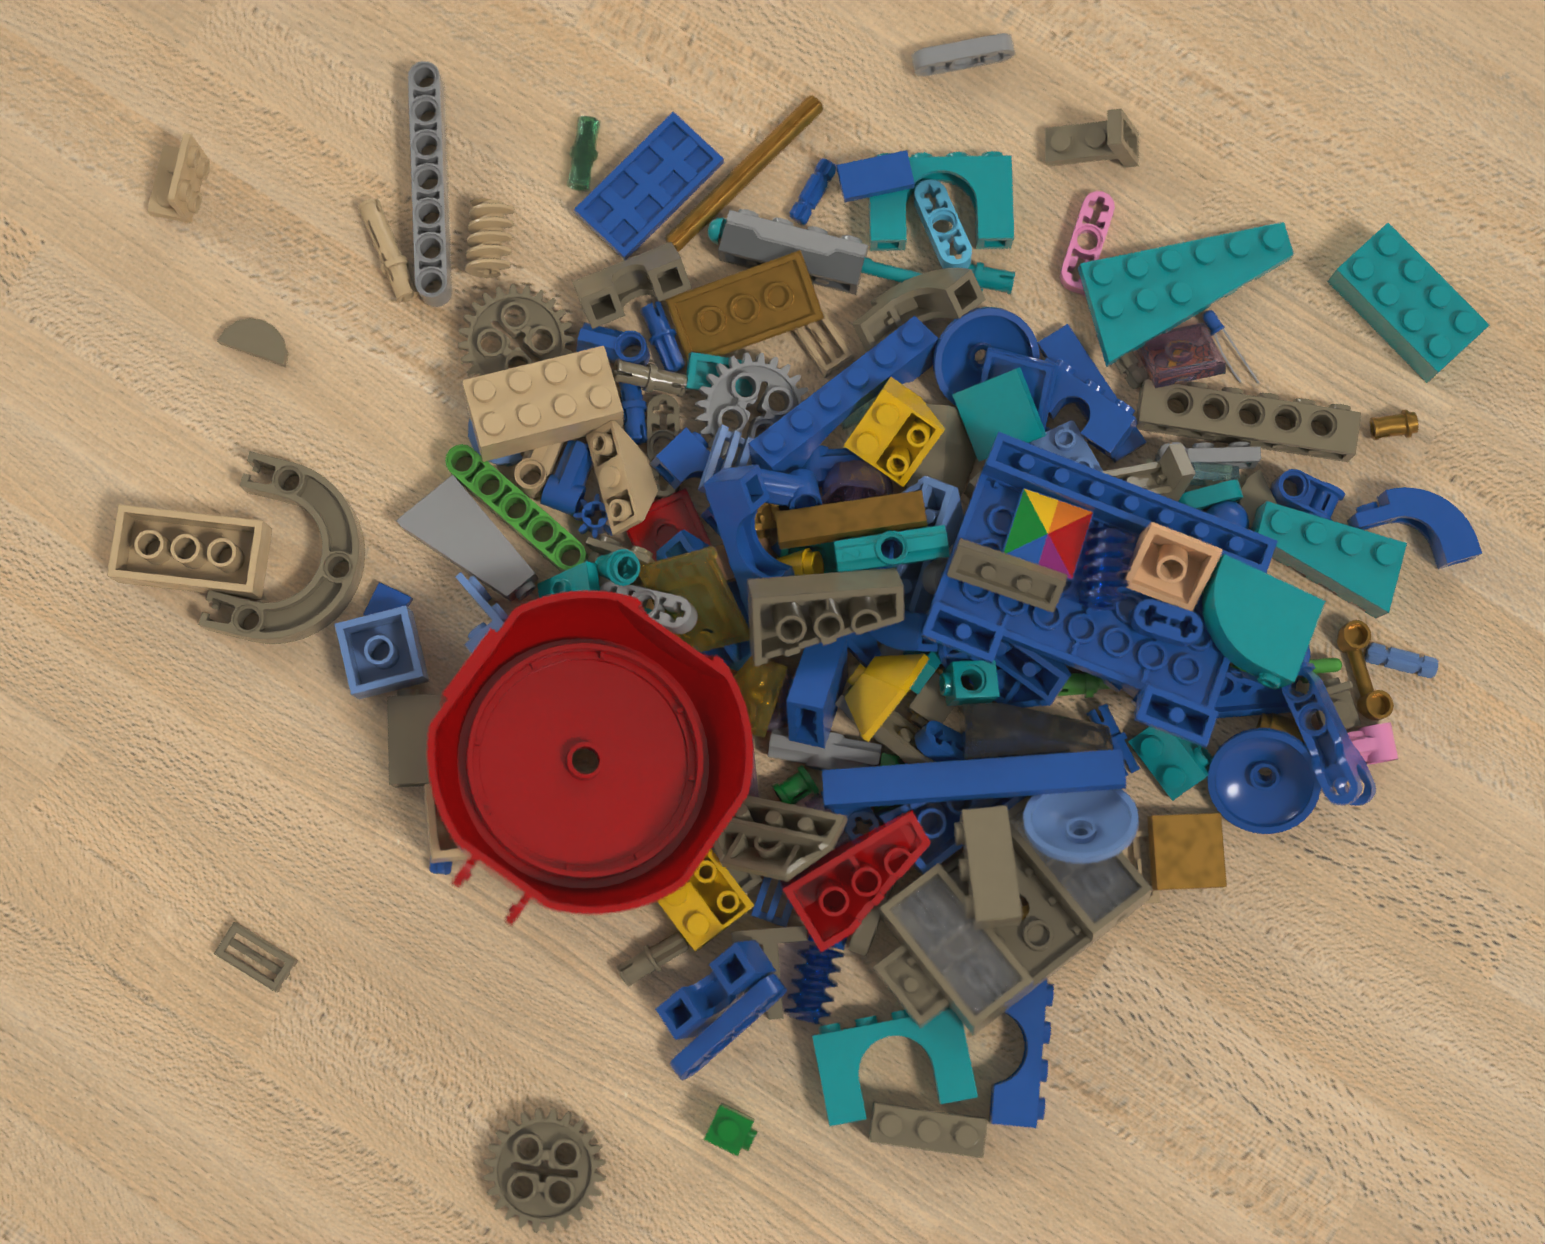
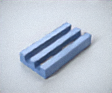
[698,424,753,494]

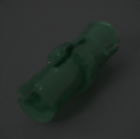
[567,116,601,191]

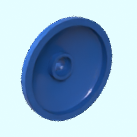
[933,307,1040,407]
[1208,728,1321,834]

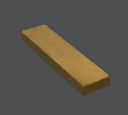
[775,490,927,550]

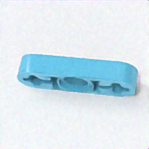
[914,179,972,269]

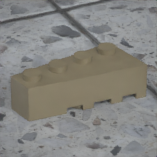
[747,568,904,667]

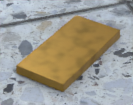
[665,250,825,361]

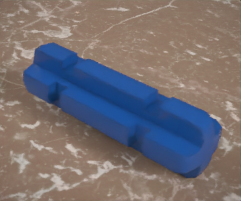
[790,158,836,225]

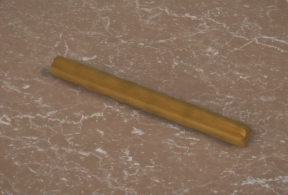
[665,95,823,252]

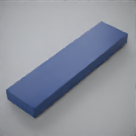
[1038,324,1146,463]

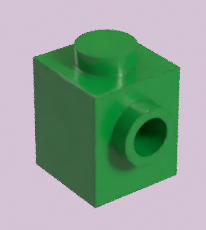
[704,1103,758,1157]

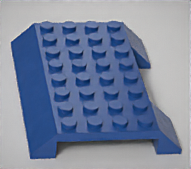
[921,432,1277,748]

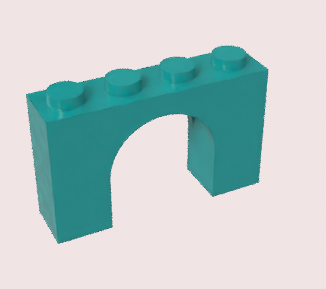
[869,151,1014,251]
[812,1006,978,1126]

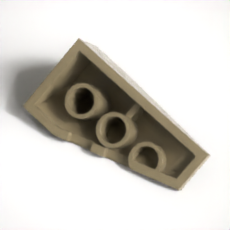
[905,404,977,498]

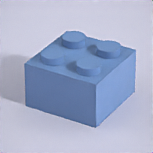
[335,605,430,700]

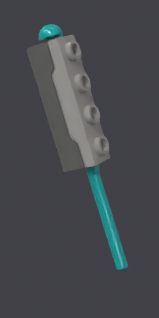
[707,209,984,295]

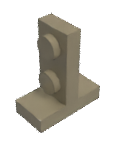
[1045,108,1139,168]
[1103,443,1196,501]
[732,926,807,1020]

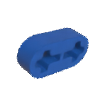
[1130,599,1203,647]
[915,721,982,762]

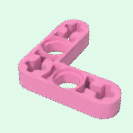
[1060,191,1115,296]

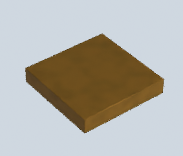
[1147,813,1227,891]

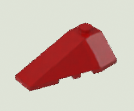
[780,810,931,952]

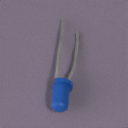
[1202,310,1260,384]

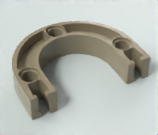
[198,451,365,644]

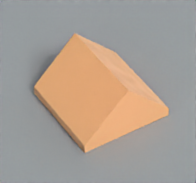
[1122,522,1222,612]

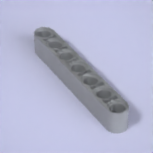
[408,61,452,307]

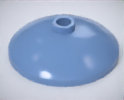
[1023,789,1139,864]

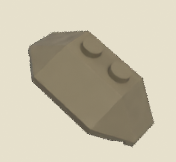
[713,796,848,881]

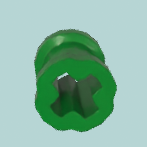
[771,765,819,805]

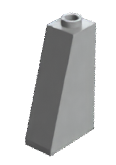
[396,475,539,602]

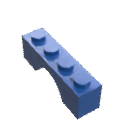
[703,464,795,617]
[989,979,1054,1128]

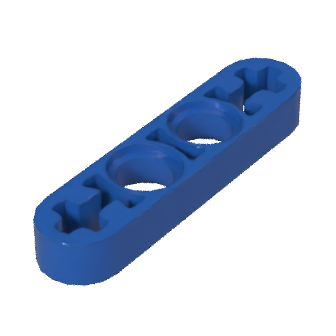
[670,974,787,1080]

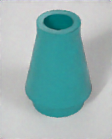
[595,549,640,586]

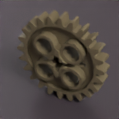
[458,284,575,377]
[483,1107,606,1233]

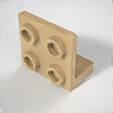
[147,133,210,224]

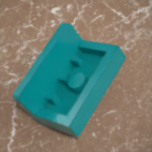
[1129,726,1212,801]

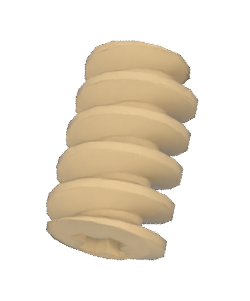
[465,198,515,278]

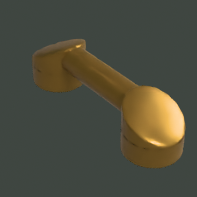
[1337,620,1394,721]

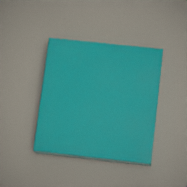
[952,367,1047,462]

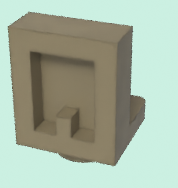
[1315,677,1361,729]

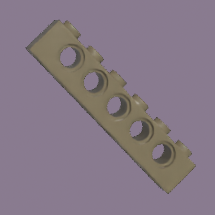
[1136,376,1361,462]

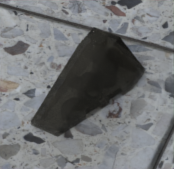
[957,703,1114,760]

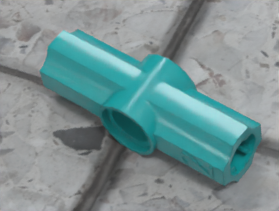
[833,525,949,572]

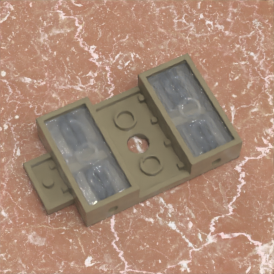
[873,795,1153,1036]

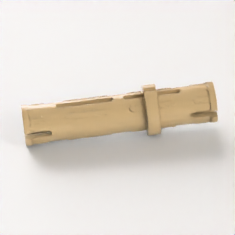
[358,198,419,303]

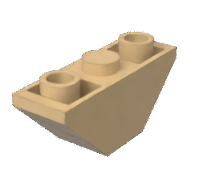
[585,420,658,535]

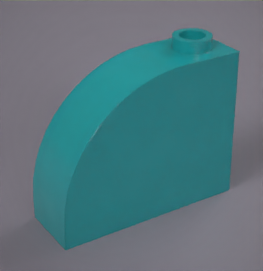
[1202,554,1326,689]

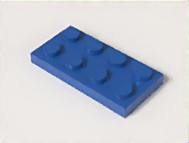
[574,111,724,260]

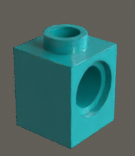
[939,660,999,706]

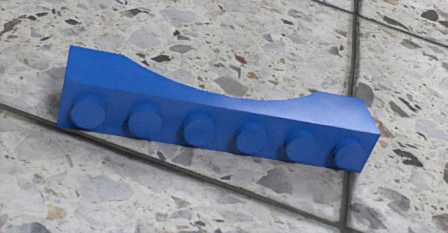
[748,316,939,474]

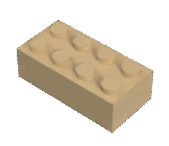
[462,346,624,462]
[107,504,272,599]

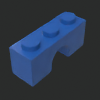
[1045,357,1138,459]
[650,427,732,537]
[656,940,776,1040]

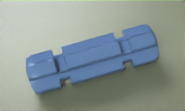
[1365,642,1438,678]

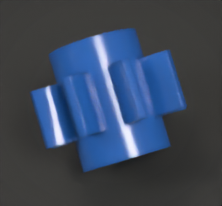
[573,494,612,539]

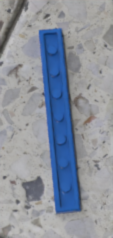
[822,749,1126,810]

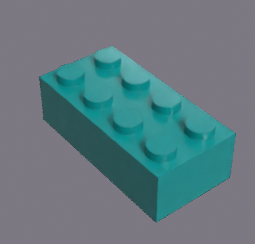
[1327,223,1490,383]

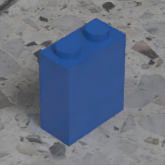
[787,635,848,749]

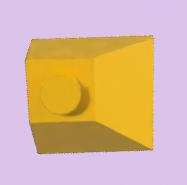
[844,654,930,742]

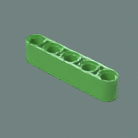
[445,444,588,572]

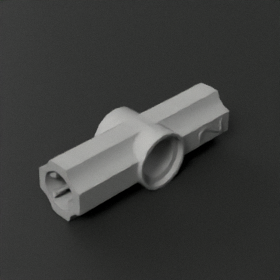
[768,725,882,771]

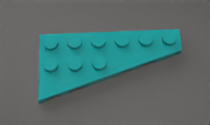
[1078,222,1294,367]

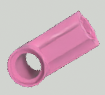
[1348,723,1398,765]

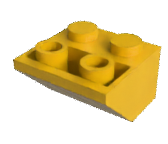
[843,377,945,487]
[657,848,755,952]

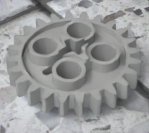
[695,353,808,466]

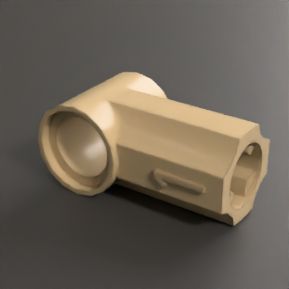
[514,442,564,499]

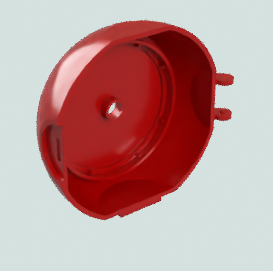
[427,590,753,927]

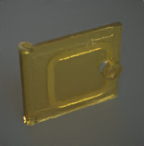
[639,546,750,652]

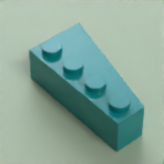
[1250,501,1407,618]

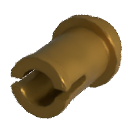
[1370,409,1419,440]

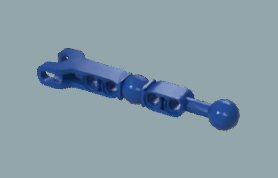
[1206,500,1376,806]

